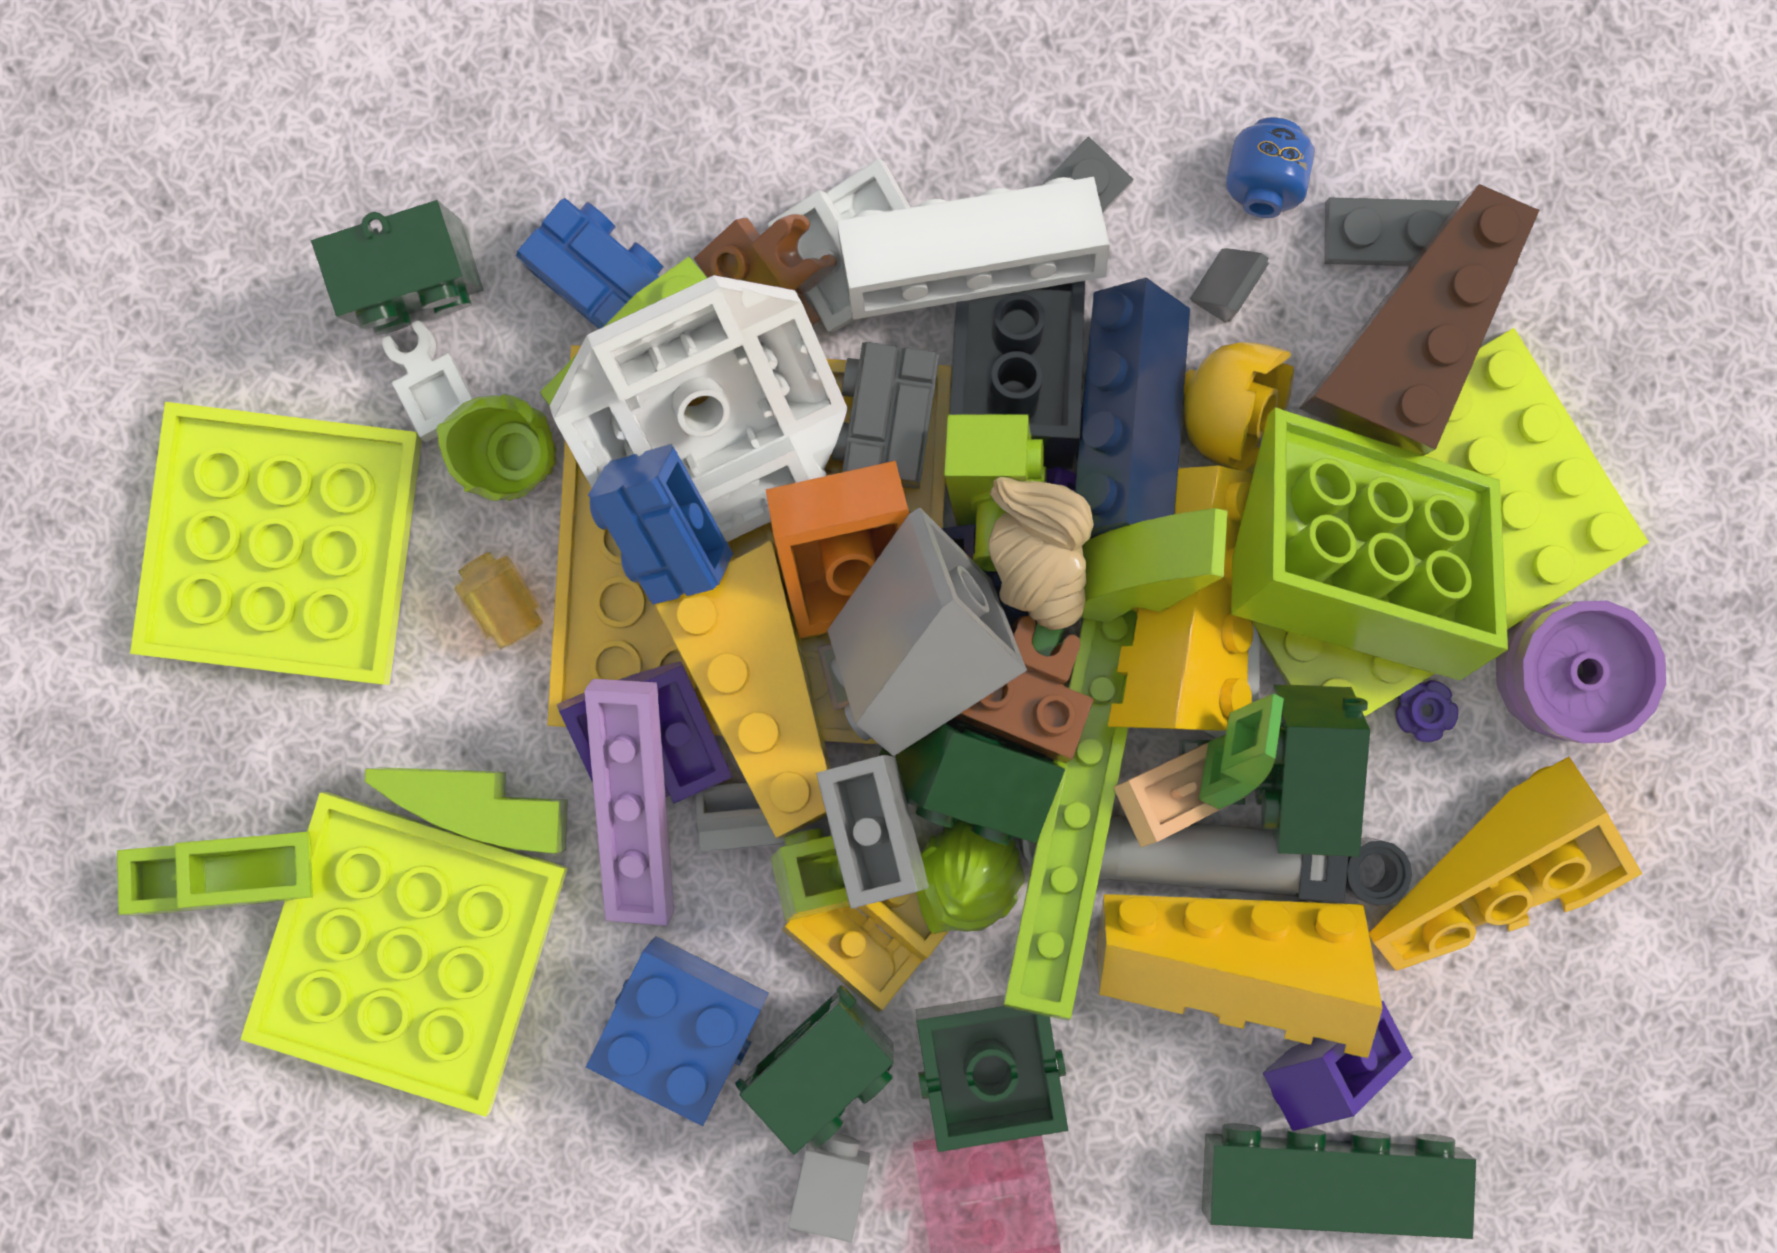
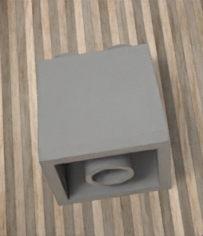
[827,507,1027,756]

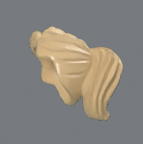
[989,477,1094,630]

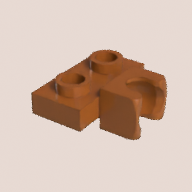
[694,214,837,327]
[954,616,1094,764]

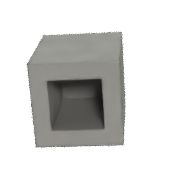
[788,1133,870,1243]

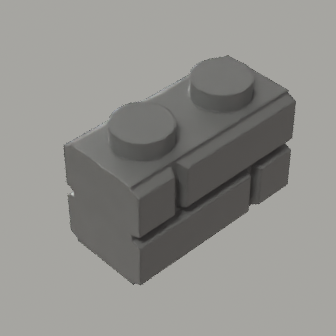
[832,342,940,489]

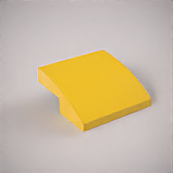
[781,892,949,1012]

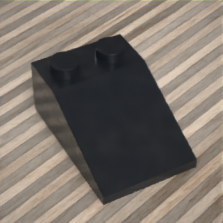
[949,281,1085,469]

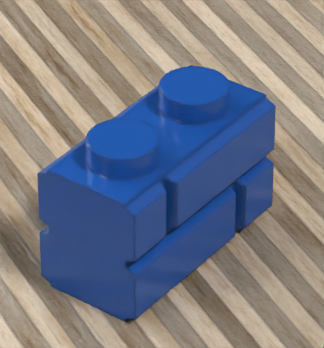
[515,198,664,329]
[588,444,733,604]

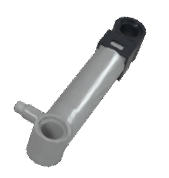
[1019,816,1412,906]

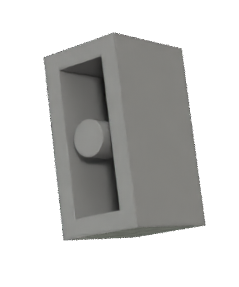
[816,755,929,909]

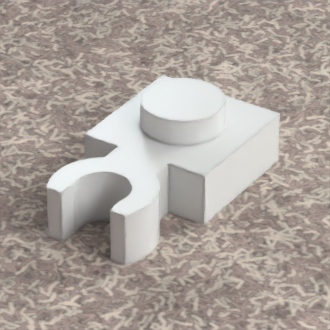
[382,320,474,442]

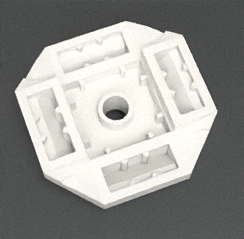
[550,275,848,542]

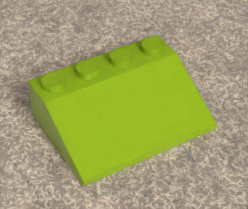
[1231,407,1508,681]

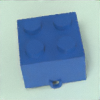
[586,936,769,1126]

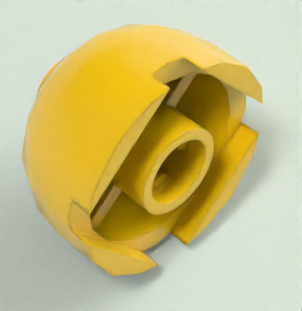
[1183,342,1294,473]

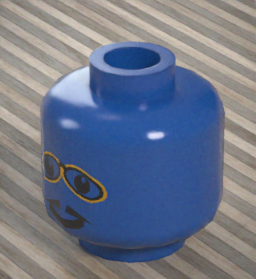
[1226,117,1315,218]

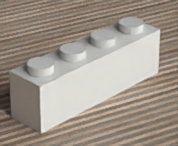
[837,177,1110,320]

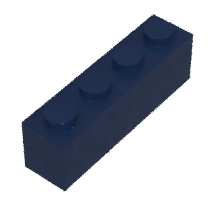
[1075,277,1190,539]

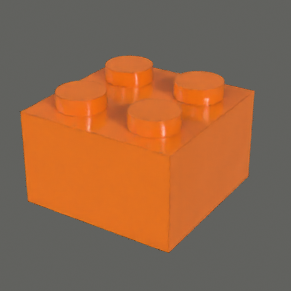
[765,461,909,638]

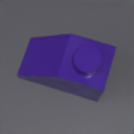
[1262,1001,1413,1131]

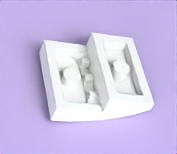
[767,159,911,333]

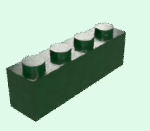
[1202,1123,1476,1239]

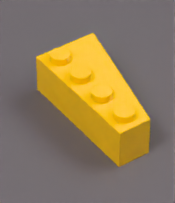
[1108,465,1253,731]
[655,540,831,839]
[1097,894,1383,1058]

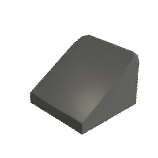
[1190,248,1270,323]

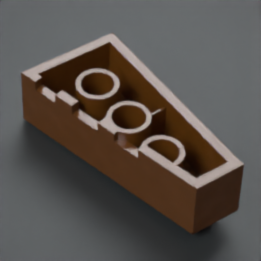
[1299,184,1540,455]

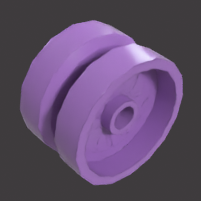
[1496,600,1666,743]

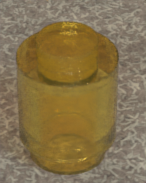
[454,551,544,650]

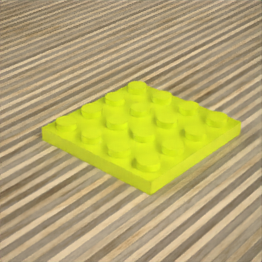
[130,402,422,685]
[240,792,568,1117]

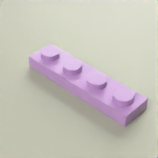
[584,679,674,926]

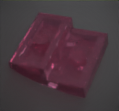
[913,1135,1061,1253]

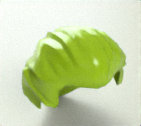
[436,394,557,501]
[916,820,1025,934]

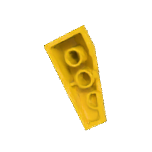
[1369,756,1643,971]

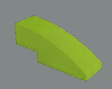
[1081,508,1228,623]
[365,767,568,854]
[117,832,313,916]

